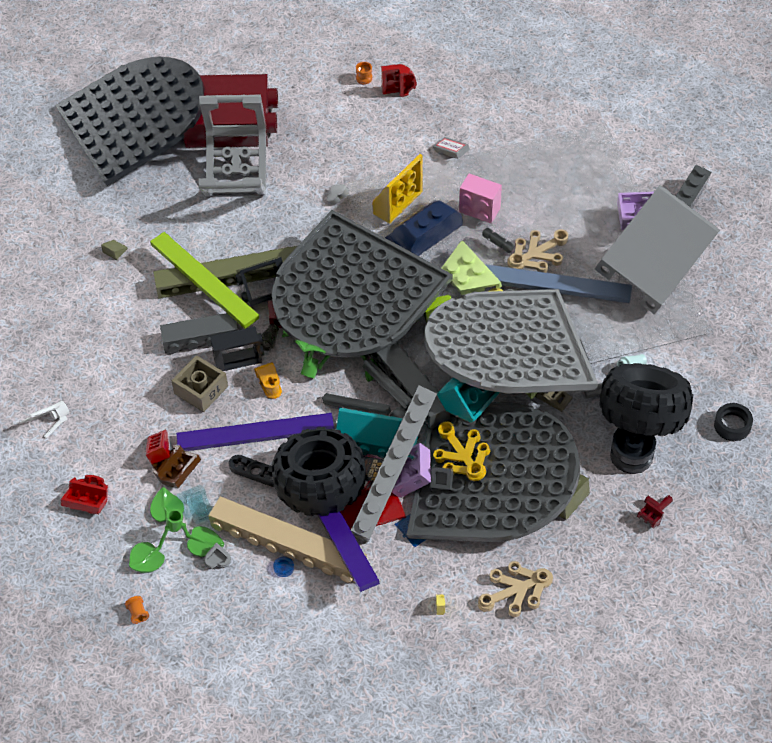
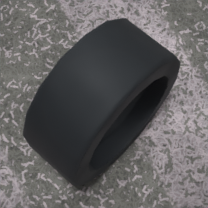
[714,403,753,441]

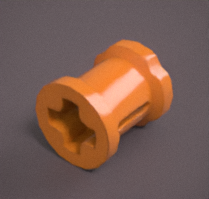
[125,596,150,624]

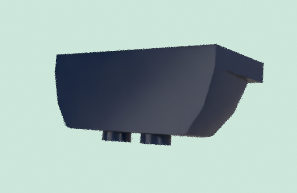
[385,200,463,256]

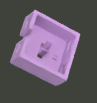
[617,192,654,230]
[392,443,431,498]

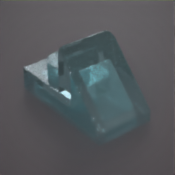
[181,485,212,524]

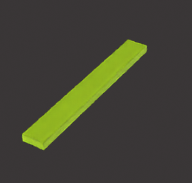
[150,232,259,329]

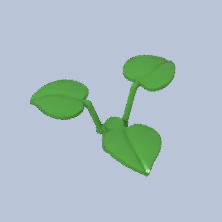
[282,331,367,379]
[129,487,224,573]

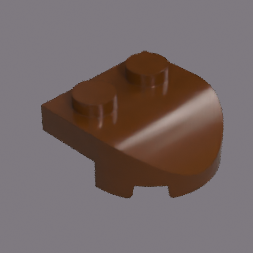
[152,445,201,488]

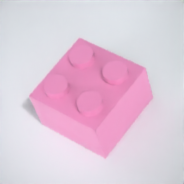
[459,173,502,224]

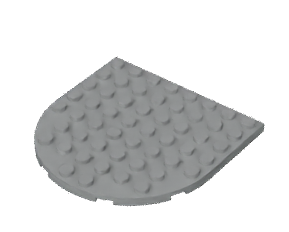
[424,289,598,394]

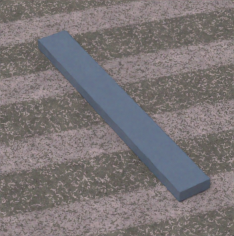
[485,264,632,303]

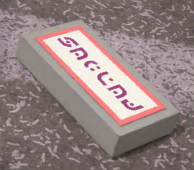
[433,137,470,159]

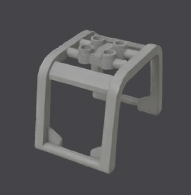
[199,95,266,196]

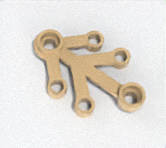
[507,229,568,273]
[478,561,553,617]

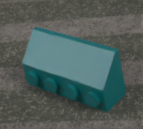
[437,377,500,423]
[336,408,418,460]

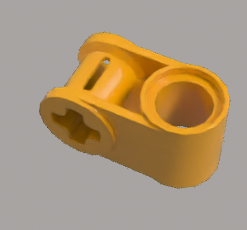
[254,362,282,399]

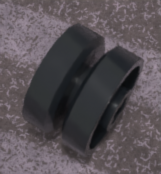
[610,428,657,474]

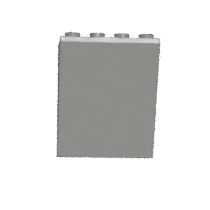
[595,185,720,314]

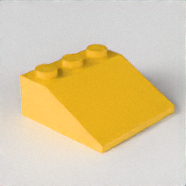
[372,154,423,224]

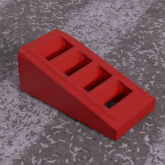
[146,429,170,464]

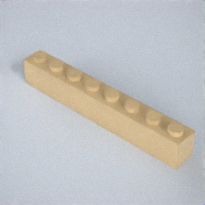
[208,496,367,583]

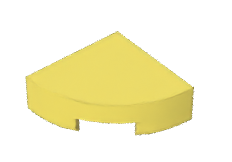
[436,594,445,615]

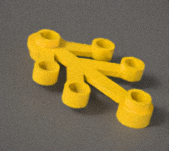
[433,422,490,481]

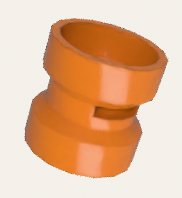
[356,62,373,84]

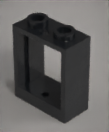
[235,257,283,306]
[210,326,264,371]

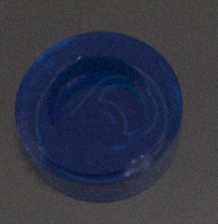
[273,556,294,577]

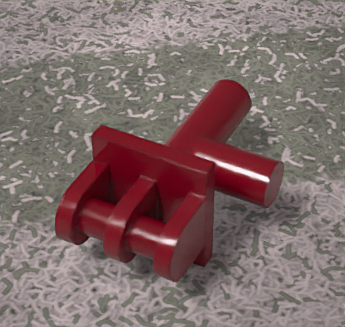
[637,495,673,529]

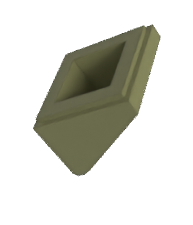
[101,240,128,260]

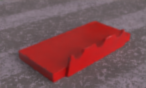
[340,487,406,530]

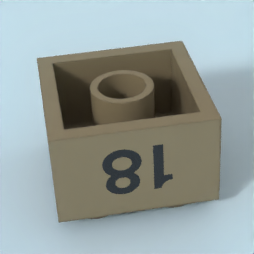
[171,355,228,412]

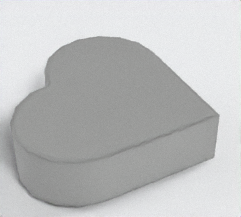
[327,184,349,205]
[204,543,231,569]

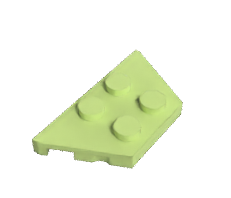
[441,240,502,295]

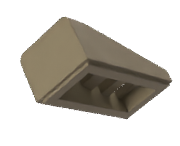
[535,391,573,412]

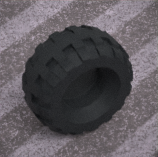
[599,363,694,436]
[272,427,366,516]

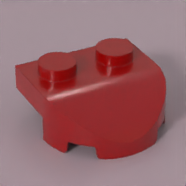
[381,64,417,97]
[61,475,108,515]

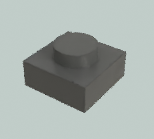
[430,467,453,490]

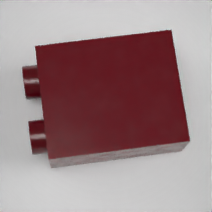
[183,74,278,148]

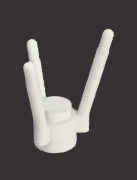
[20,401,69,438]

